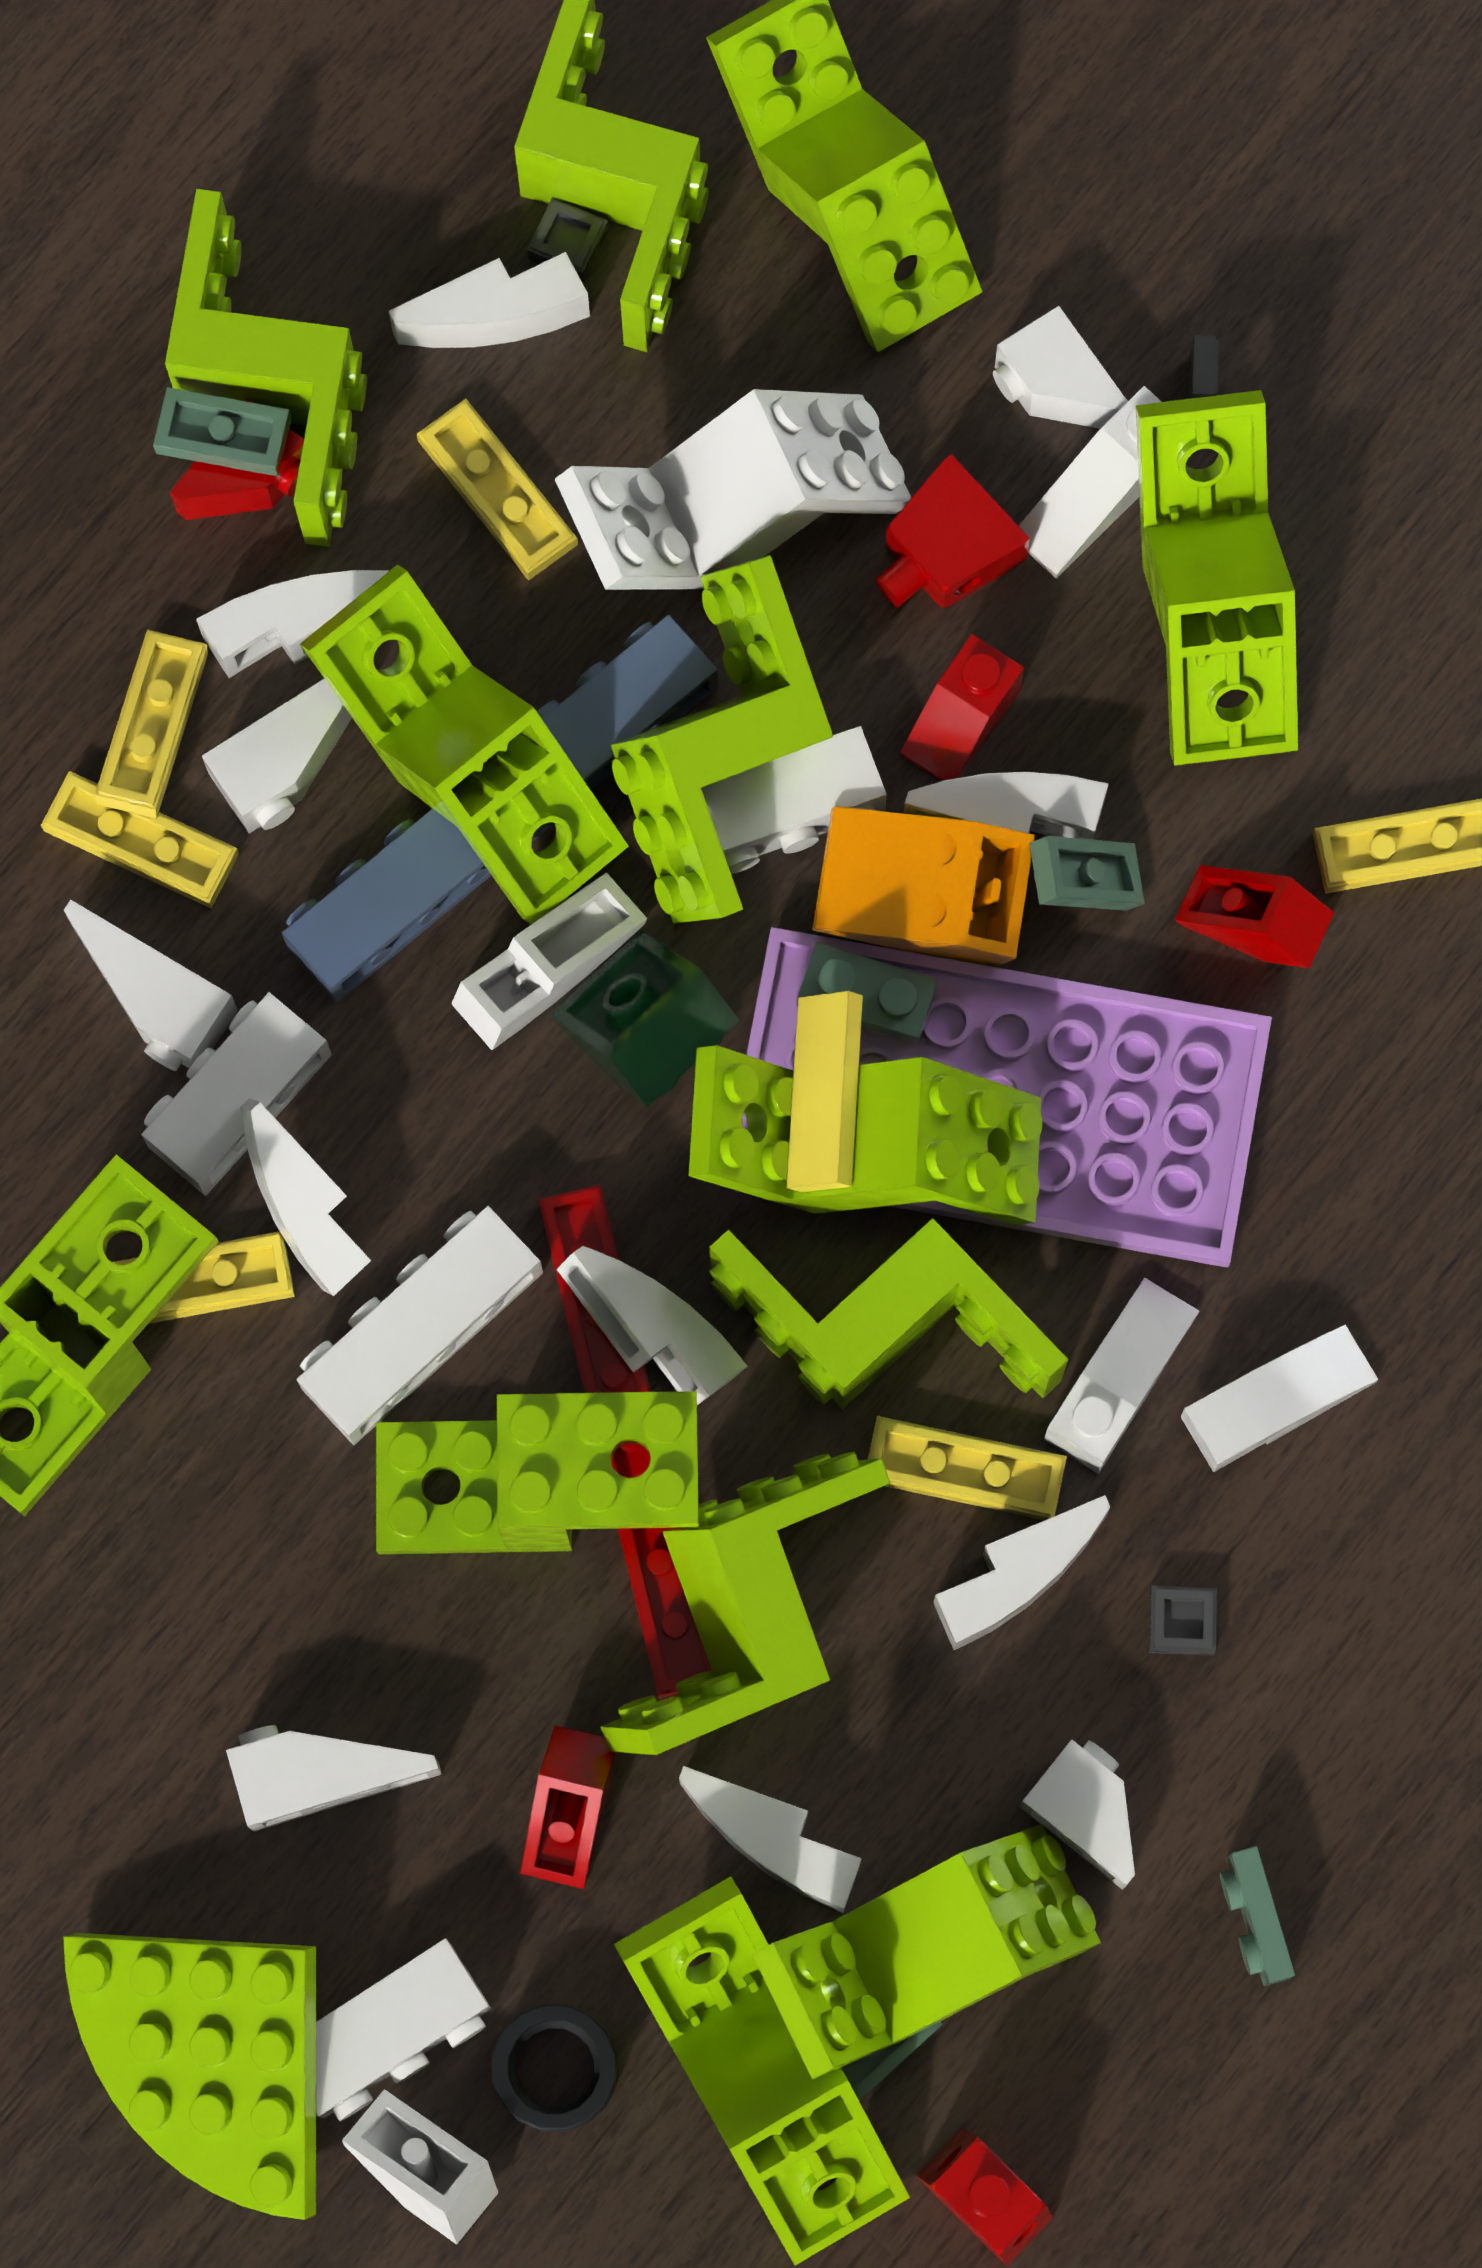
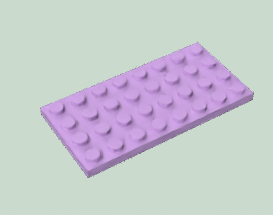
[742,927,1272,1268]

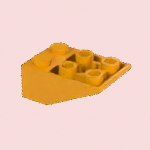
[812,806,1035,967]

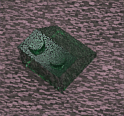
[550,930,739,1107]

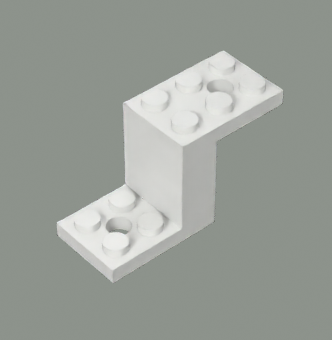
[555,389,911,590]

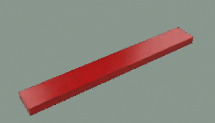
[538,1184,712,1698]

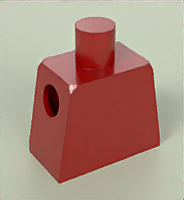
[875,454,1030,608]
[916,2127,1053,2266]

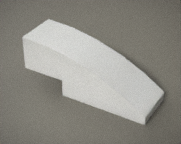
[389,252,590,348]
[196,570,389,678]
[904,772,1108,840]
[451,872,647,1050]
[240,1098,371,1296]
[557,1246,748,1405]
[1181,1325,1378,1472]
[934,1495,1110,1650]
[679,1766,862,1913]

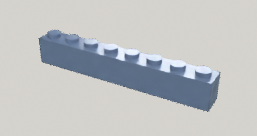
[282,615,719,1004]

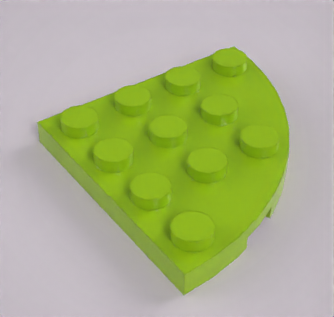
[63,1933,316,2220]

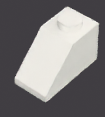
[993,306,1128,429]
[1020,1740,1135,1890]
[342,2089,498,2244]

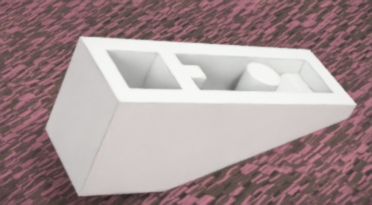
[1019,386,1162,579]
[202,679,352,833]
[64,899,238,1071]
[1044,1278,1199,1474]
[226,1725,442,1832]

